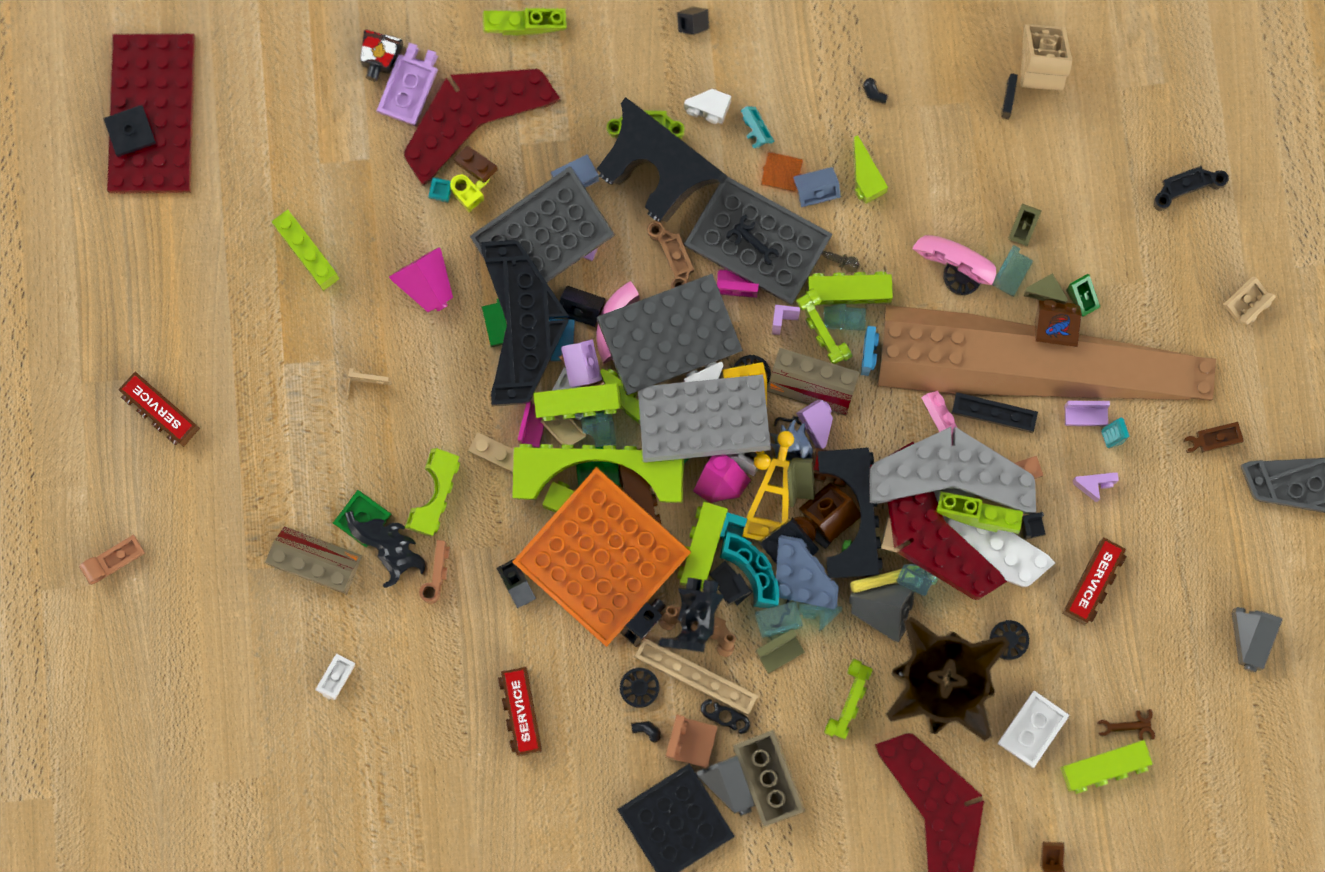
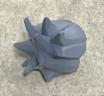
[770,420,813,462]

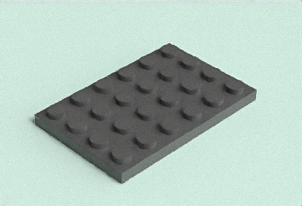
[470,166,615,282]
[684,177,832,306]
[596,274,743,395]

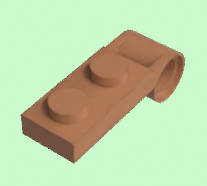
[79,534,145,585]
[419,540,450,604]

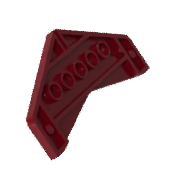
[404,69,560,186]
[888,442,1007,600]
[875,733,984,872]

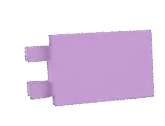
[377,43,438,126]

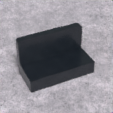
[559,286,605,327]

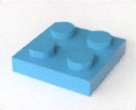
[861,326,879,376]

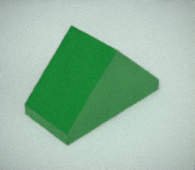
[1066,274,1100,317]

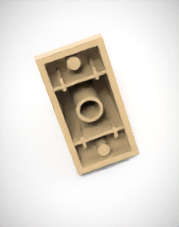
[1020,24,1072,91]

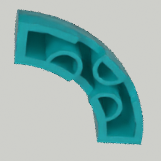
[719,532,779,608]

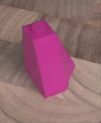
[389,247,453,312]
[693,455,751,503]

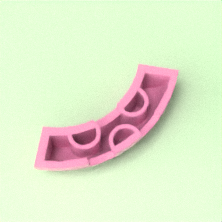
[912,235,996,285]
[597,281,640,364]

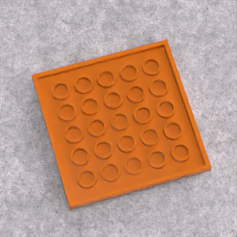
[512,467,691,647]

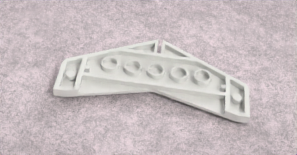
[934,488,1055,587]

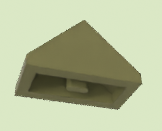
[1008,203,1042,246]
[1024,273,1067,304]

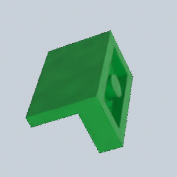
[481,299,507,347]

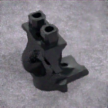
[659,578,723,652]

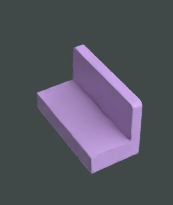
[772,305,800,335]
[561,339,602,387]
[1065,401,1110,426]

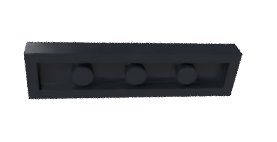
[951,392,1038,433]

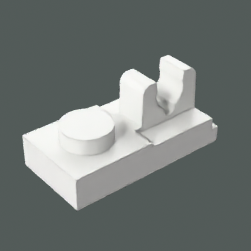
[316,654,355,700]

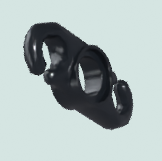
[701,699,750,734]

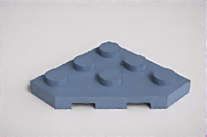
[776,535,839,609]

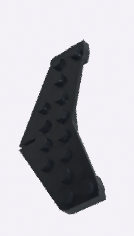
[481,240,569,407]

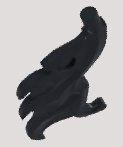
[345,511,426,588]

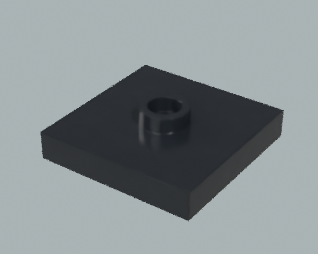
[103,105,156,157]

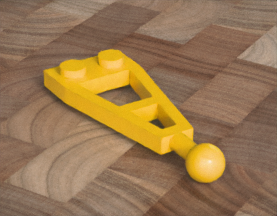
[722,362,771,470]
[742,431,794,541]

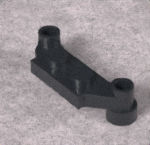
[1154,166,1229,211]

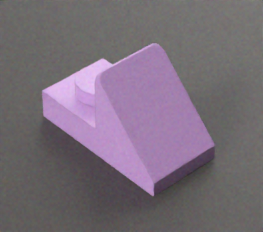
[1073,472,1119,502]

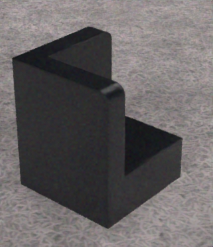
[677,7,709,35]
[1021,512,1046,540]
[718,573,750,606]

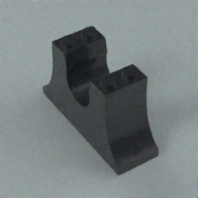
[597,97,728,222]

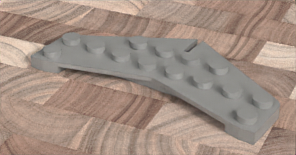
[870,427,1036,514]

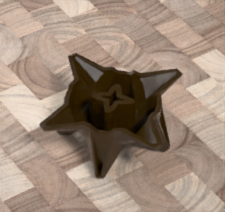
[886,616,1010,742]

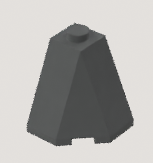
[849,584,915,642]
[1231,607,1283,673]
[696,756,755,816]

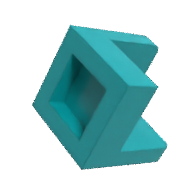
[720,512,747,540]

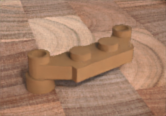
[647,221,694,289]
[659,606,736,657]

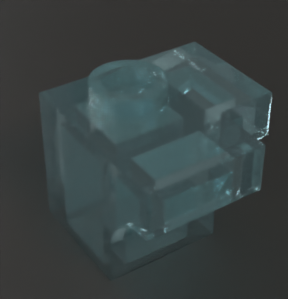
[581,411,616,447]

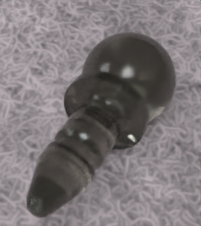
[822,251,860,273]

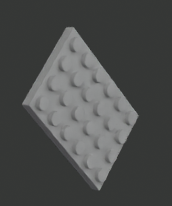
[638,375,771,462]

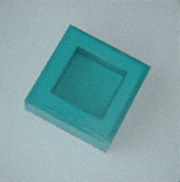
[428,177,452,203]

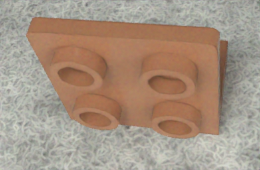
[666,714,717,768]

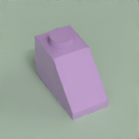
[796,400,833,449]

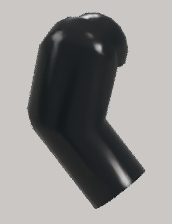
[863,78,888,104]
[631,721,661,742]

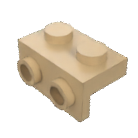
[1223,277,1276,325]

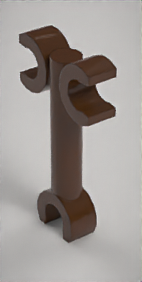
[1097,709,1155,741]

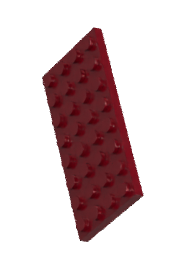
[107,34,195,193]

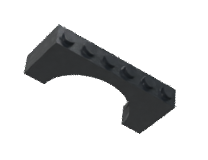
[817,447,883,579]

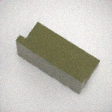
[787,458,815,507]
[756,629,805,674]

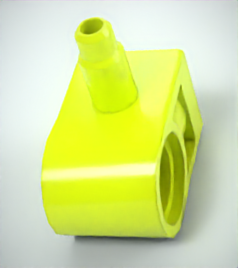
[450,174,490,212]

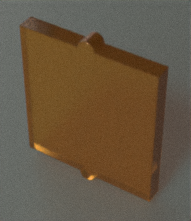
[761,152,803,192]

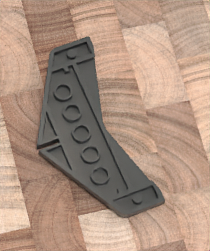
[1240,458,1325,513]

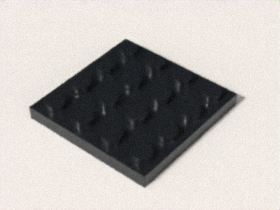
[617,763,735,872]

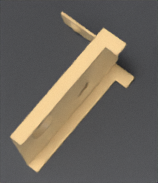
[346,368,392,400]
[541,415,587,445]

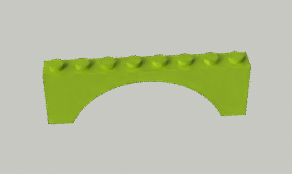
[512,444,684,503]

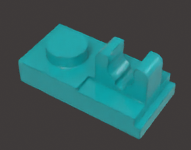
[741,106,775,148]

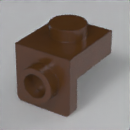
[1041,842,1065,872]

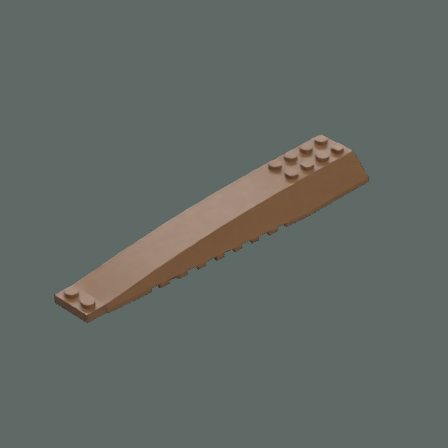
[878,305,1216,401]

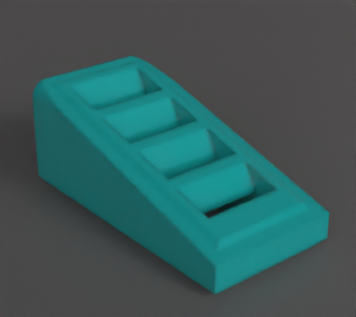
[1101,417,1130,448]

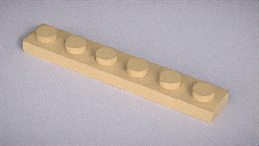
[635,638,758,715]

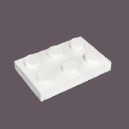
[997,691,1069,768]

